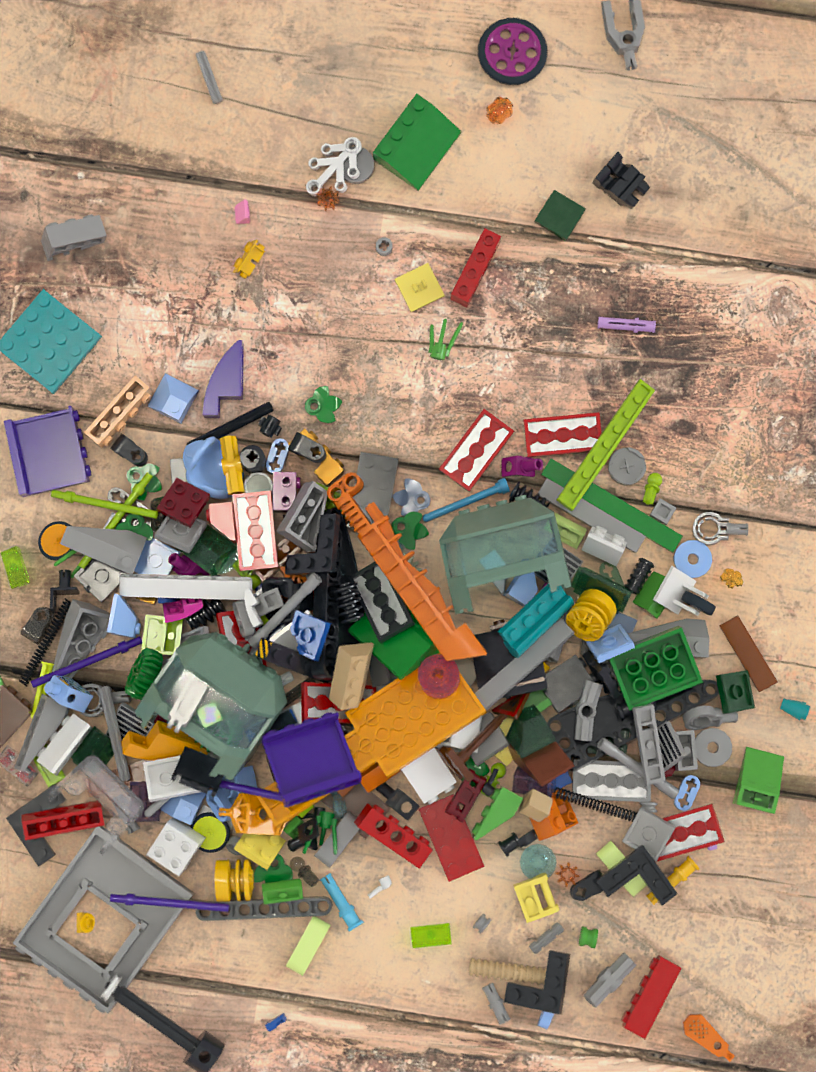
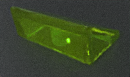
[1,546,30,589]
[410,923,452,948]

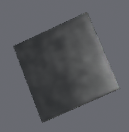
[473,630,548,698]

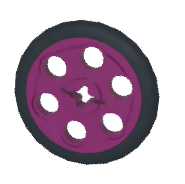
[478,18,548,85]

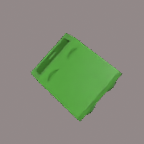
[733,747,784,814]
[471,786,523,841]

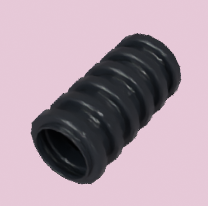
[624,558,654,595]

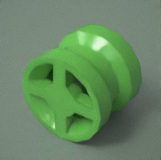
[579,926,598,949]

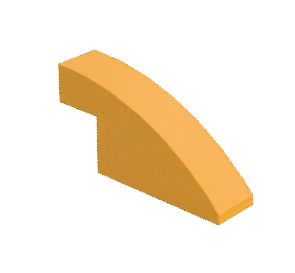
[121,720,211,761]

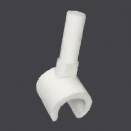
[368,876,392,899]

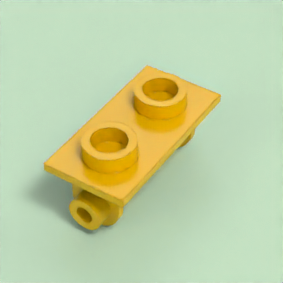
[233,240,265,279]

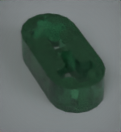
[599,561,625,596]

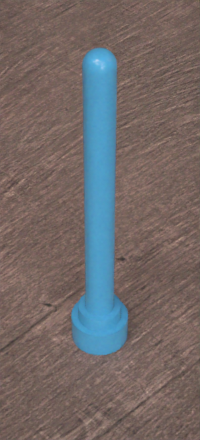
[422,478,510,522]

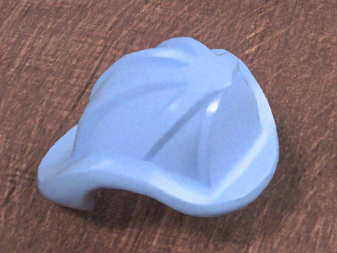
[183,436,244,499]

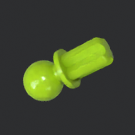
[643,473,662,505]
[232,560,261,590]
[481,763,506,797]

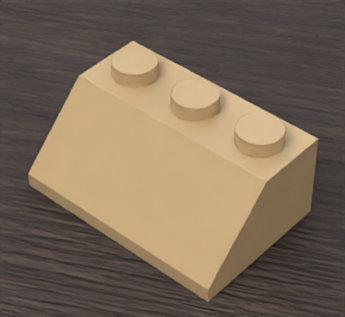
[329,642,374,710]

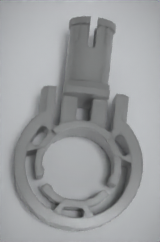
[693,512,748,545]
[79,684,132,717]
[683,706,738,730]

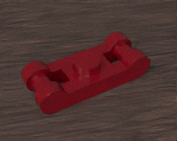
[445,768,487,822]

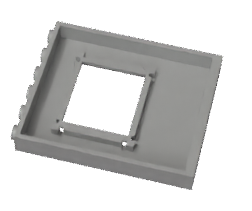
[13,826,195,1013]

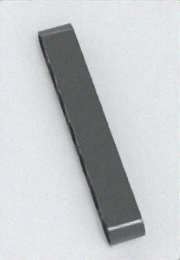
[196,896,333,921]

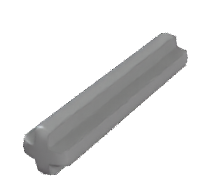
[196,51,222,104]

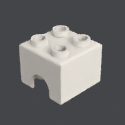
[146,817,206,876]

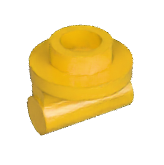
[77,912,95,933]

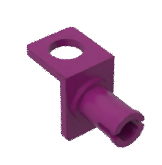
[501,456,543,477]
[168,553,209,576]

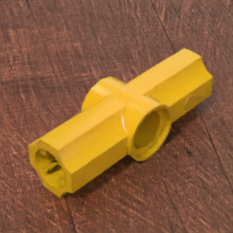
[220,435,245,495]

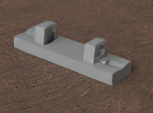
[633,703,666,785]

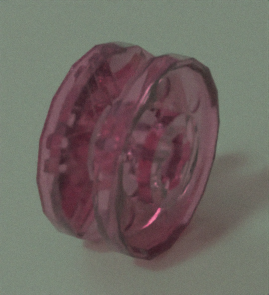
[418,654,460,699]

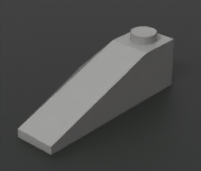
[60,526,147,575]
[52,599,110,679]
[628,618,709,659]

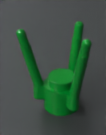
[302,811,337,855]

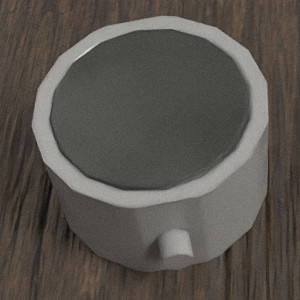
[244,472,273,498]

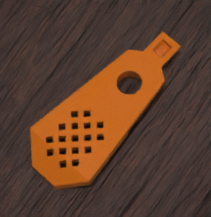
[683,1014,735,1062]

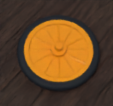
[38,521,72,561]

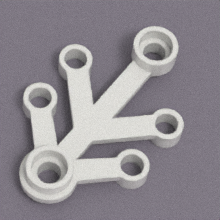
[306,137,362,196]

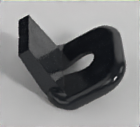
[262,577,314,624]

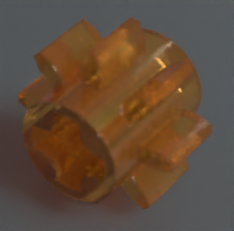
[316,186,340,211]
[555,862,580,887]

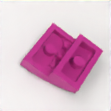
[162,598,203,623]

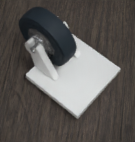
[653,566,716,616]

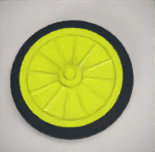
[190,812,230,853]

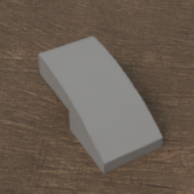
[255,587,284,617]

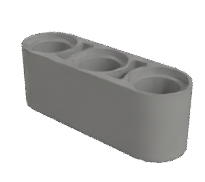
[314,811,360,868]

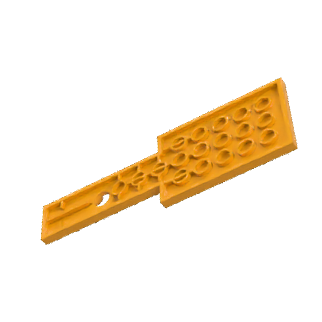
[257,653,487,828]

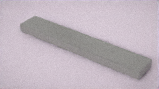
[538,478,646,553]
[475,619,574,711]

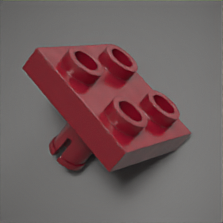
[156,478,210,528]

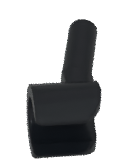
[482,768,498,797]
[298,807,325,819]

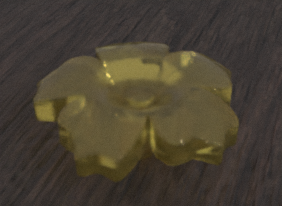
[720,568,744,589]

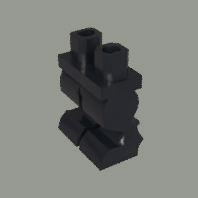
[592,152,650,209]

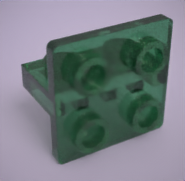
[71,726,114,775]

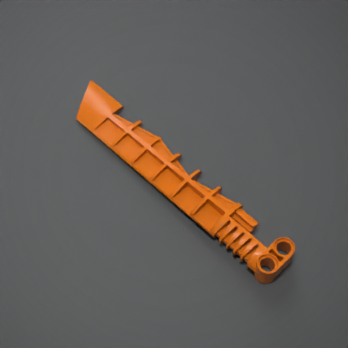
[327,472,487,661]

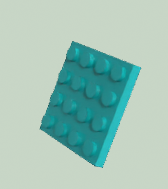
[0,289,102,394]

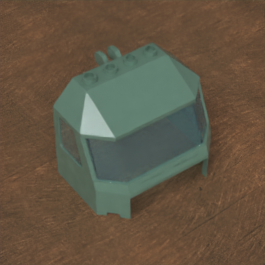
[439,495,572,614]
[135,632,287,780]

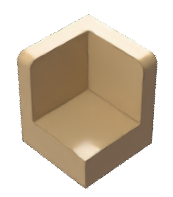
[519,789,553,822]

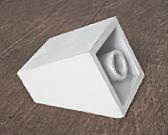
[401,748,456,805]

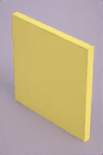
[394,263,445,312]

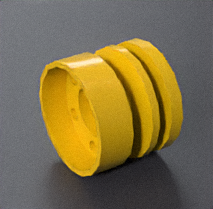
[566,589,617,642]
[215,859,254,902]

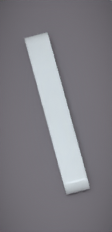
[119,574,252,600]

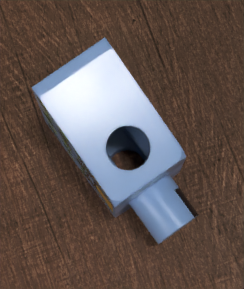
[44,675,93,713]

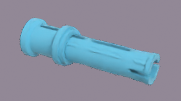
[320,873,363,932]

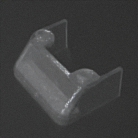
[47,756,144,855]

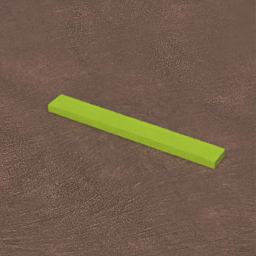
[556,379,655,511]

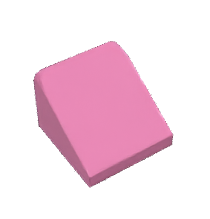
[235,200,250,224]

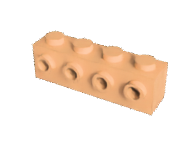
[84,376,152,448]

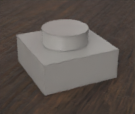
[649,499,676,525]

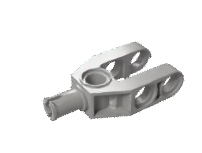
[601,0,645,71]

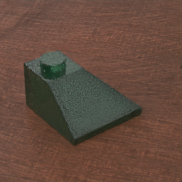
[506,704,556,759]

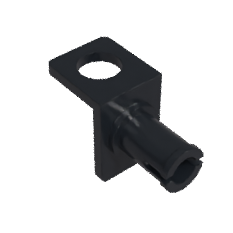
[50,570,80,614]
[376,782,419,820]
[287,818,319,852]

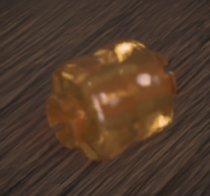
[486,96,513,125]

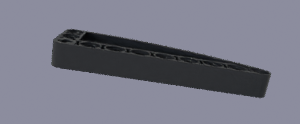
[311,507,364,682]
[546,680,719,771]

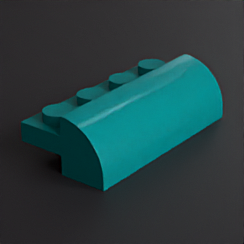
[498,583,574,658]

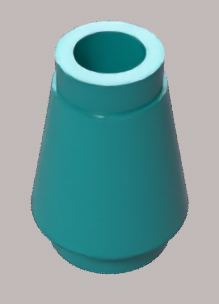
[780,698,810,720]

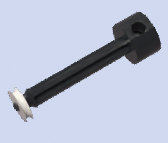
[100,974,225,1072]

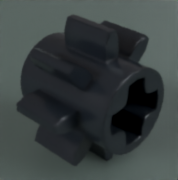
[258,415,282,438]

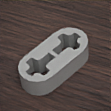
[233,600,254,638]

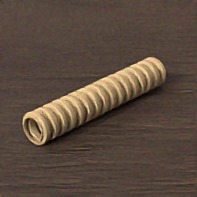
[469,958,567,986]

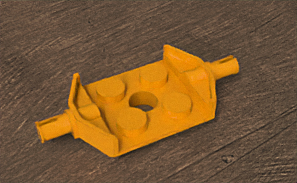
[218,793,299,836]

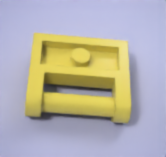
[513,873,560,923]

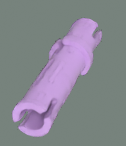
[598,316,656,333]

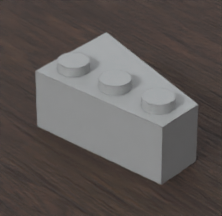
[41,215,107,261]
[276,481,327,552]

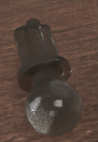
[290,856,319,887]

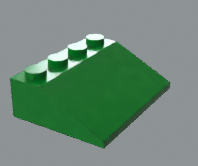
[373,93,462,191]
[348,605,440,680]
[608,625,703,711]

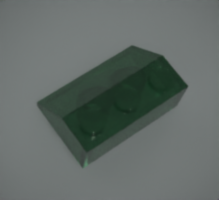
[175,517,237,576]
[571,565,634,614]

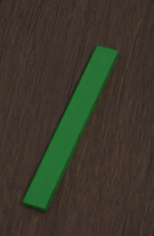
[541,459,683,553]

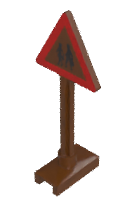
[438,693,530,782]

